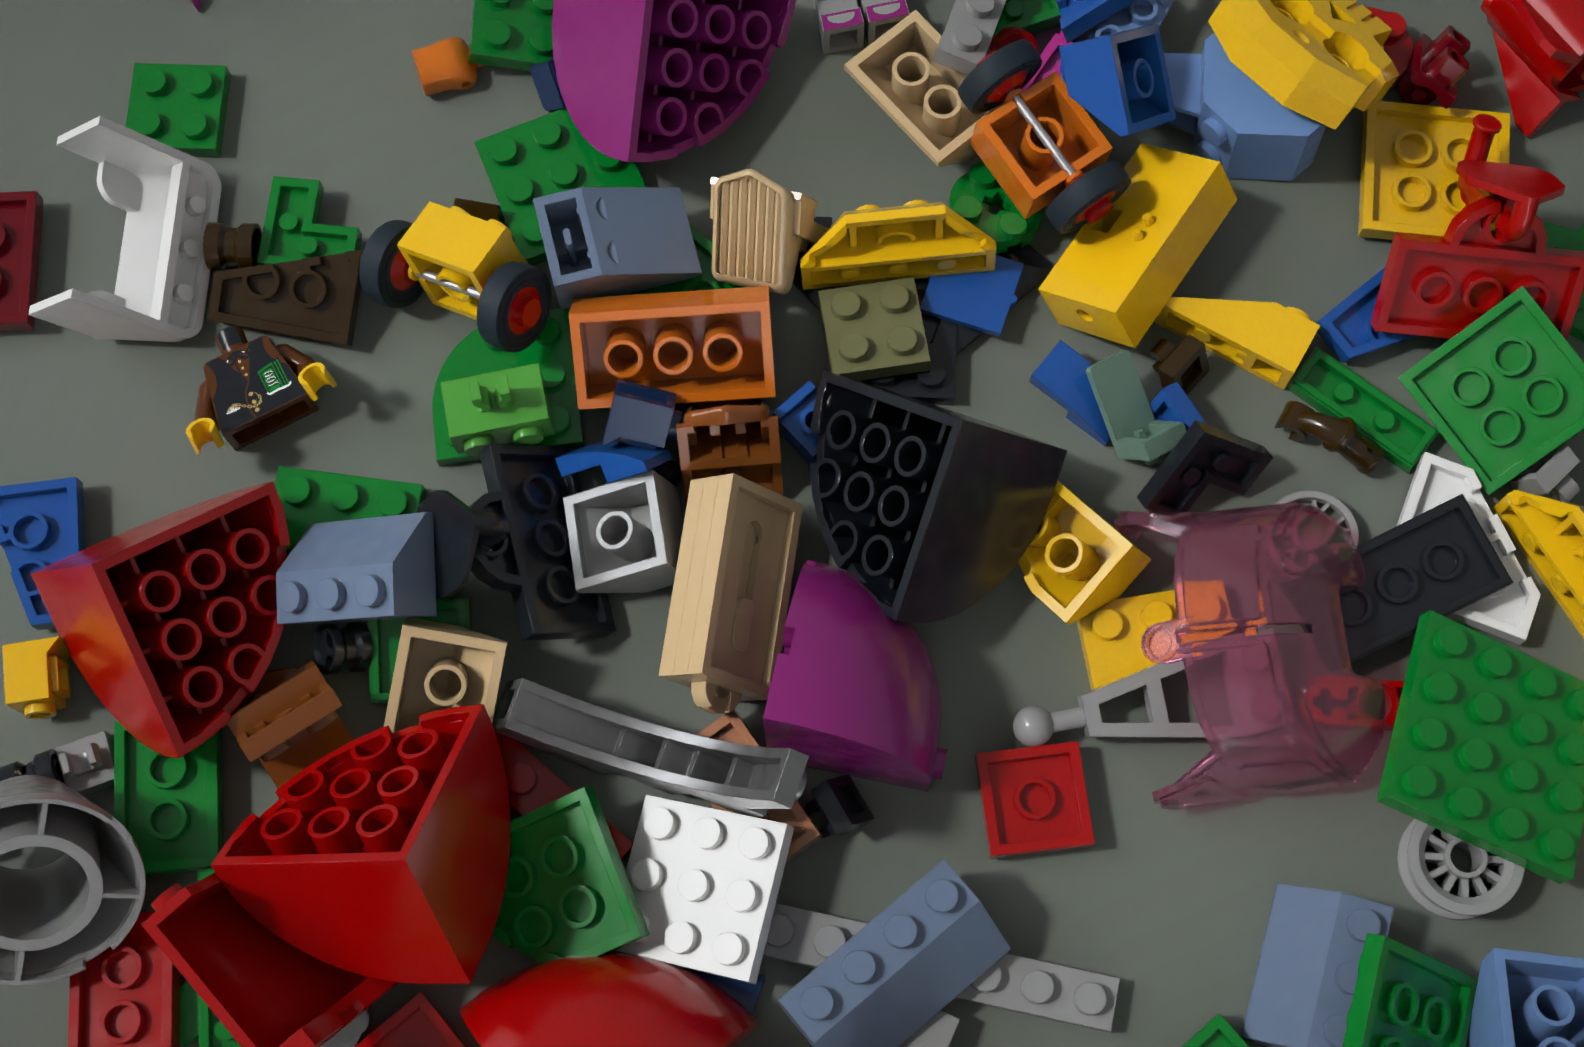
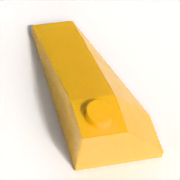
[1018,480,1152,625]

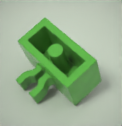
[440,363,555,456]

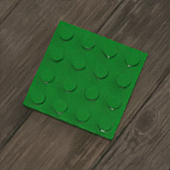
[1377,610,1584,884]

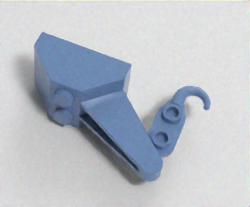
[1060,0,1326,181]
[1468,948,1584,1047]

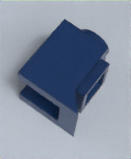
[602,379,682,451]

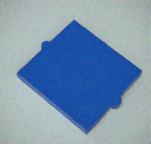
[920,255,1024,337]

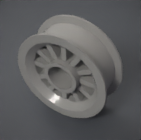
[1397,819,1525,920]

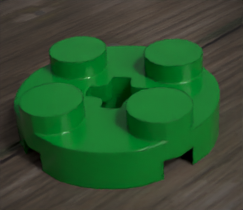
[948,162,1044,254]

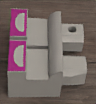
[814,0,910,55]

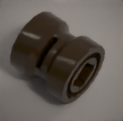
[203,222,262,270]

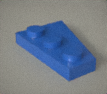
[0,477,85,630]

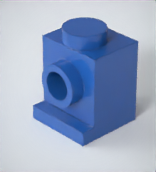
[773,381,818,465]

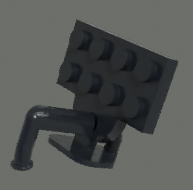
[416,444,616,641]

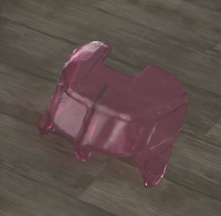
[1114,502,1386,810]

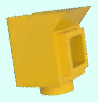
[2,636,71,719]

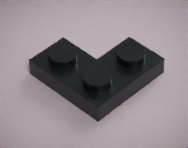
[1137,420,1273,521]

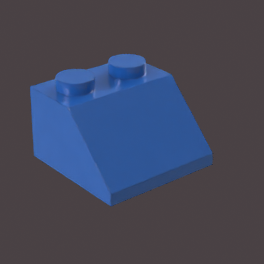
[1059,23,1176,137]

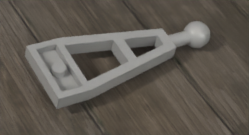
[1013,628,1294,747]

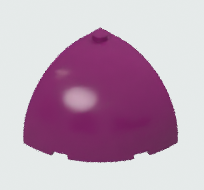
[552,0,796,162]
[763,560,947,792]

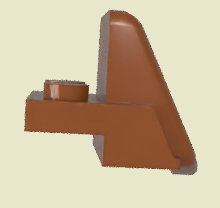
[676,399,784,502]
[227,660,353,788]

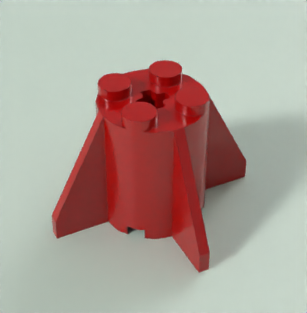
[1481,0,1584,138]

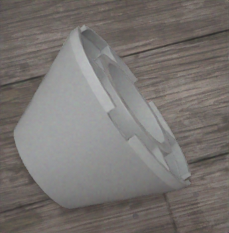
[0,775,146,986]

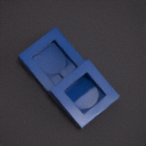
[1029,340,1111,446]
[555,441,673,483]

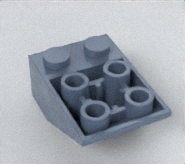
[533,187,702,310]

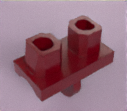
[1399,25,1471,109]

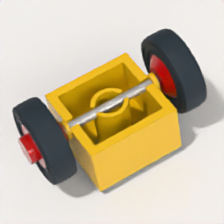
[359,201,552,352]

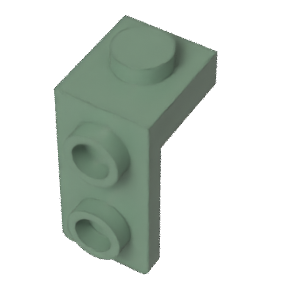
[1086,350,1187,465]

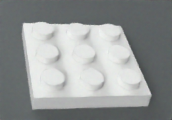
[615,795,794,985]

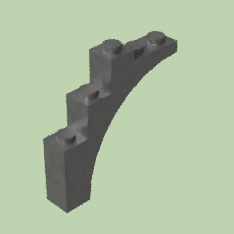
[492,678,809,816]

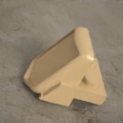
[710,168,828,294]

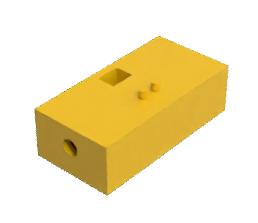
[1038,143,1238,348]

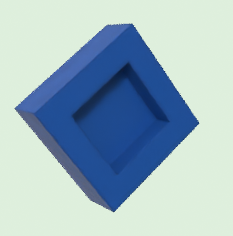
[1150,382,1205,450]

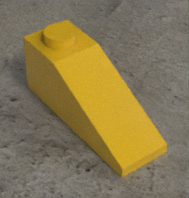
[1155,297,1320,390]

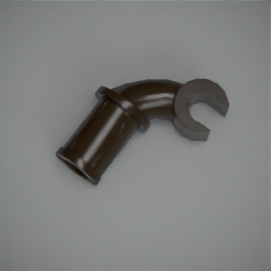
[1275,401,1384,474]

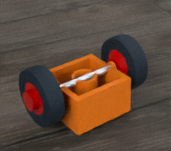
[958,39,1131,234]

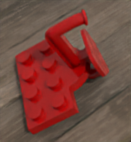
[1370,114,1584,340]

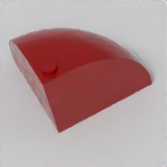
[30,481,290,758]
[211,704,510,984]
[460,952,761,1047]

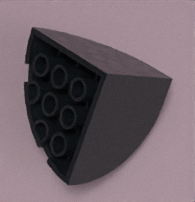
[810,370,1068,623]

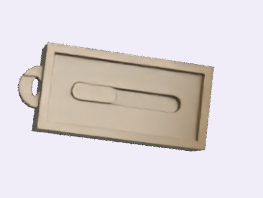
[659,473,803,714]

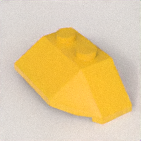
[800,200,996,290]
[1492,490,1584,639]

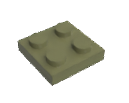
[818,277,931,381]

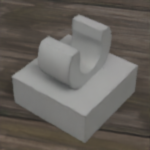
[1509,446,1580,502]
[55,731,114,796]

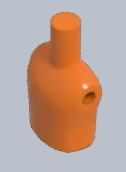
[411,37,486,96]

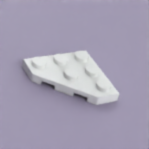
[1397,452,1541,645]

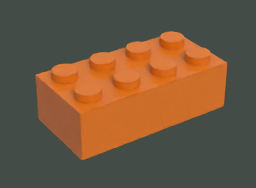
[569,286,776,410]

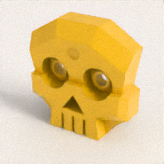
[1208,0,1399,130]

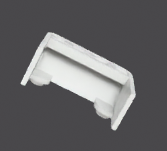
[28,116,221,342]

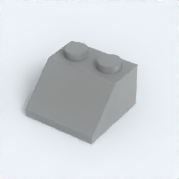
[563,470,683,593]

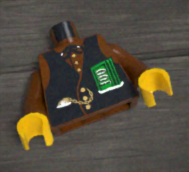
[186,326,337,454]

